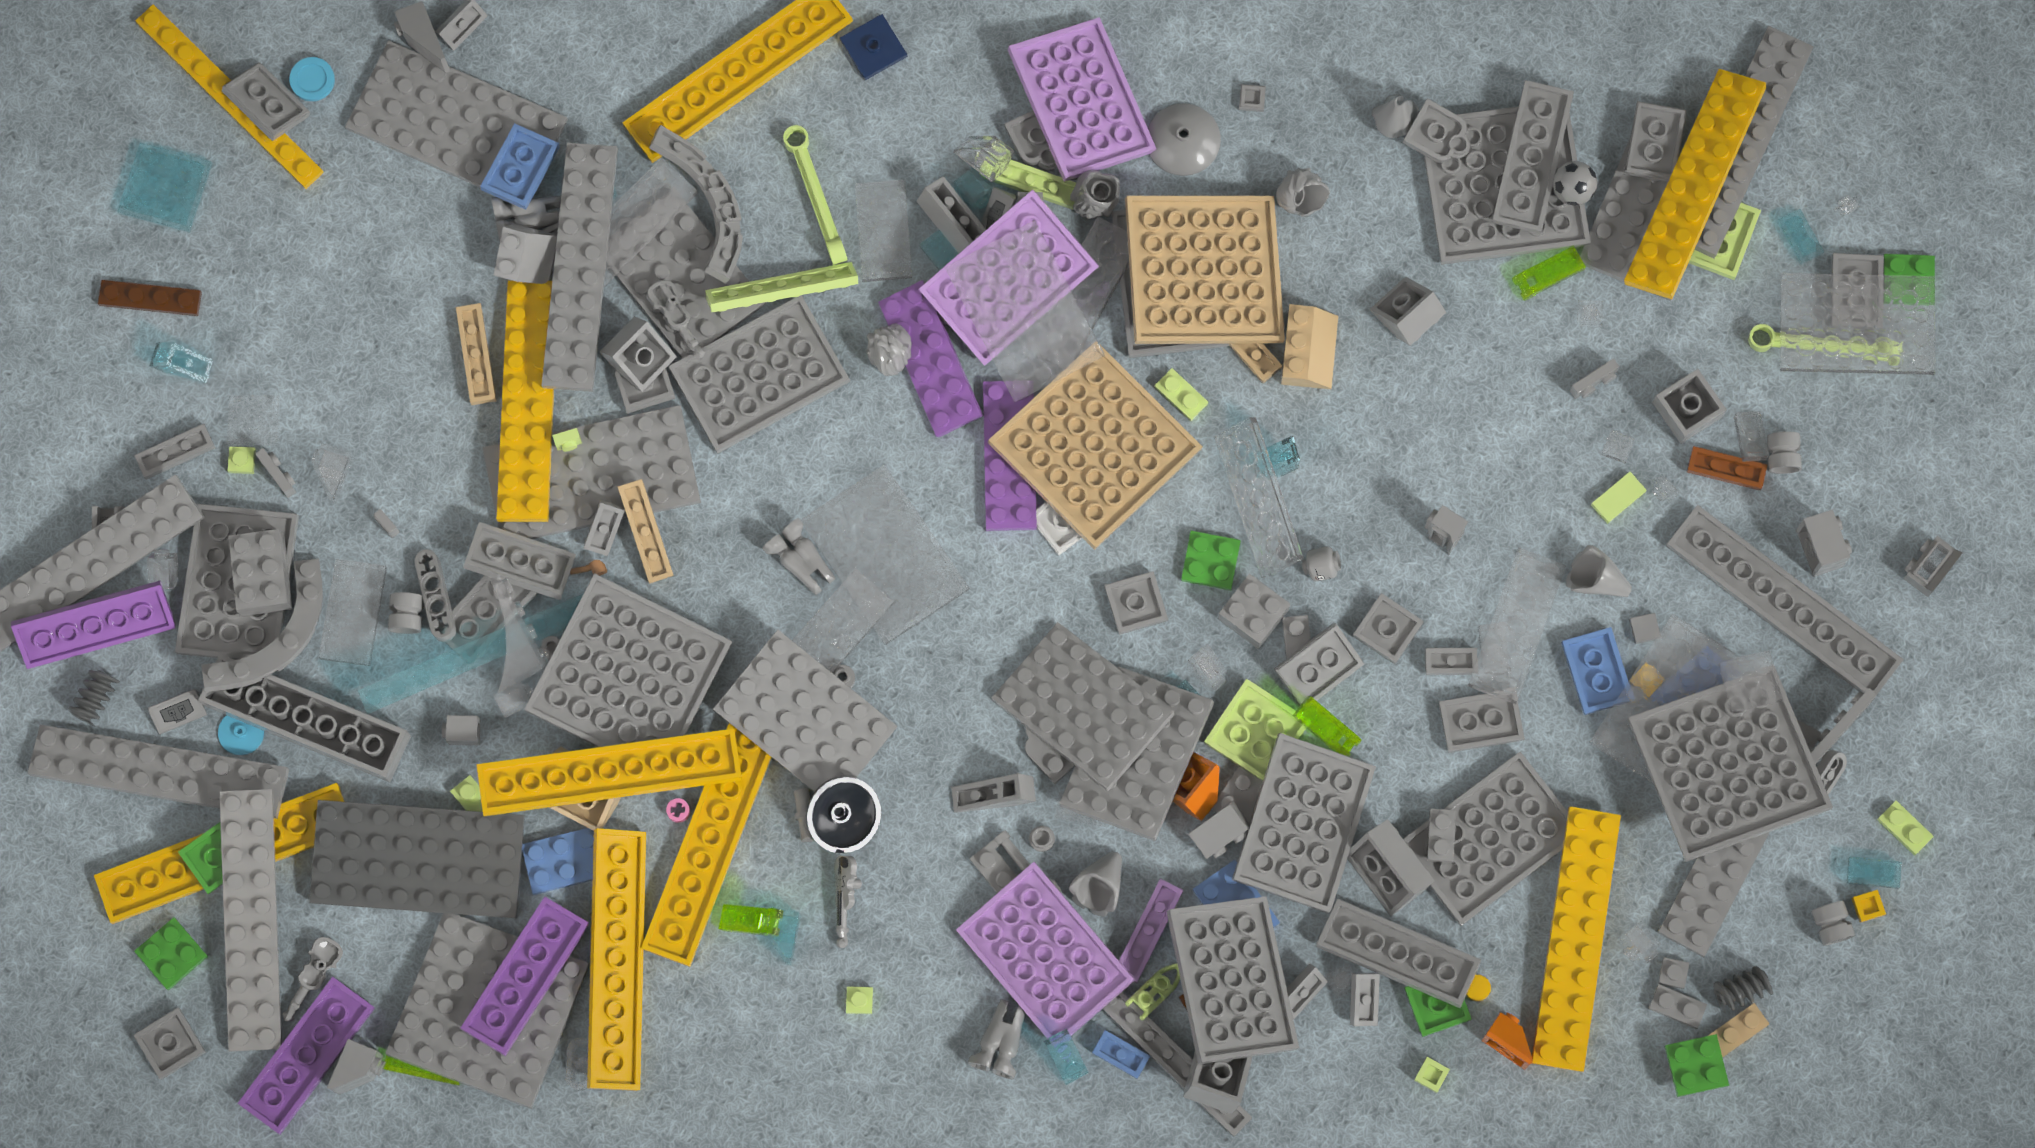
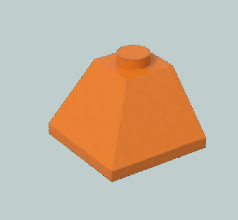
[1172,752,1220,821]
[1481,1012,1533,1070]

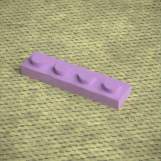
[1119,879,1183,983]

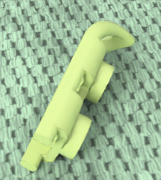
[1125,963,1181,1020]

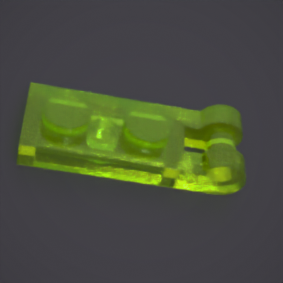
[1512,246,1586,301]
[1292,696,1362,757]
[718,904,784,937]

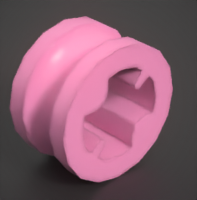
[666,798,690,823]

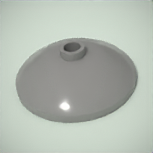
[1148,103,1221,176]

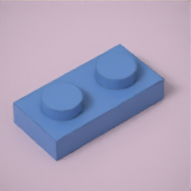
[1092,1030,1150,1079]

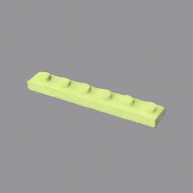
[705,262,858,312]

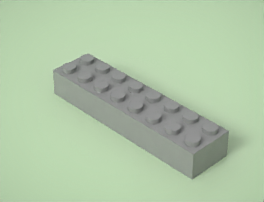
[198,654,411,783]

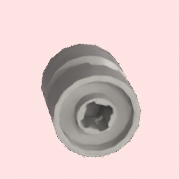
[1767,432,1802,474]
[388,592,423,634]
[1811,901,1856,946]

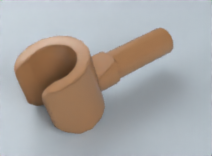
[570,560,607,576]

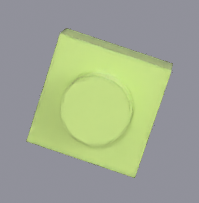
[552,428,582,452]
[227,447,256,474]
[846,987,873,1014]
[1414,1057,1450,1093]

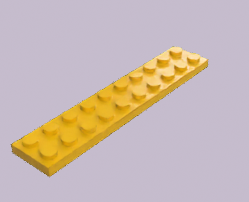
[622,0,853,163]
[1624,69,1766,299]
[496,281,554,522]
[641,723,772,967]
[476,729,742,816]
[94,783,345,924]
[1531,806,1621,1072]
[587,828,646,1091]

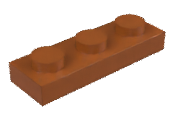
[1687,446,1768,491]

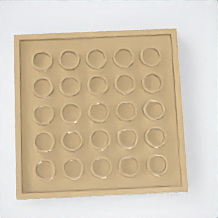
[1125,196,1285,344]
[988,341,1203,550]

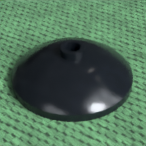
[806,776,881,853]

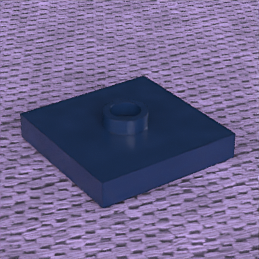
[840,14,908,81]

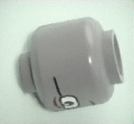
[1302,546,1341,582]

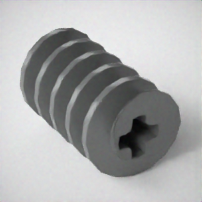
[68,670,120,727]
[1713,966,1773,1013]

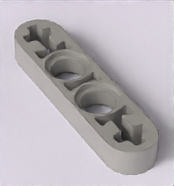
[415,549,456,642]

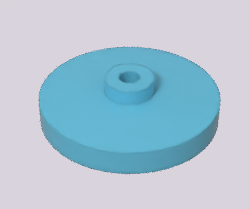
[289,57,335,101]
[218,715,264,755]

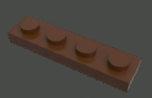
[98,280,202,316]

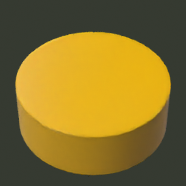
[1466,975,1491,1002]

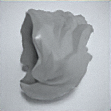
[1276,168,1330,217]
[1070,170,1120,219]
[866,323,912,376]

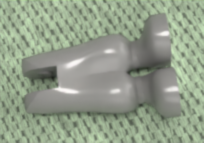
[491,196,561,241]
[762,518,836,595]
[968,999,1025,1080]

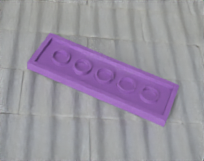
[878,280,983,438]
[983,380,1037,531]
[11,581,176,669]
[461,896,589,1056]
[237,977,375,1135]

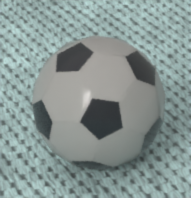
[1552,161,1598,206]

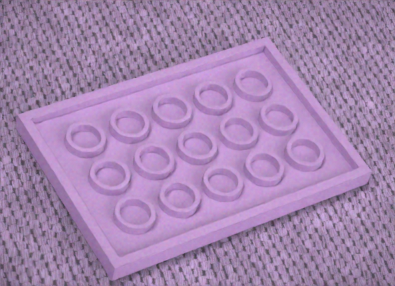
[1008,17,1156,182]
[919,190,1099,366]
[956,862,1135,1048]

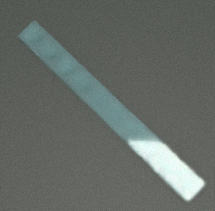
[357,593,584,714]

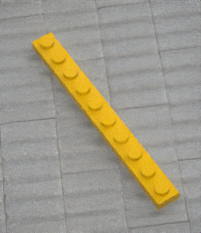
[135,4,324,189]

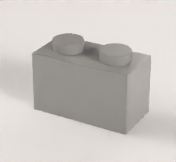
[1189,801,1249,859]

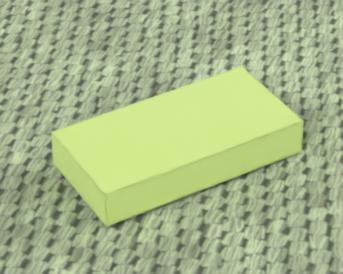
[1591,472,1647,524]

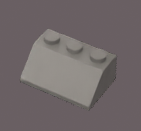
[1347,819,1435,916]

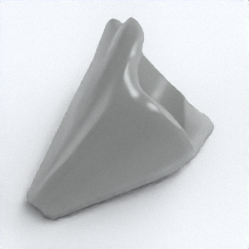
[1372,94,1420,138]
[1566,545,1632,597]
[1069,851,1122,917]

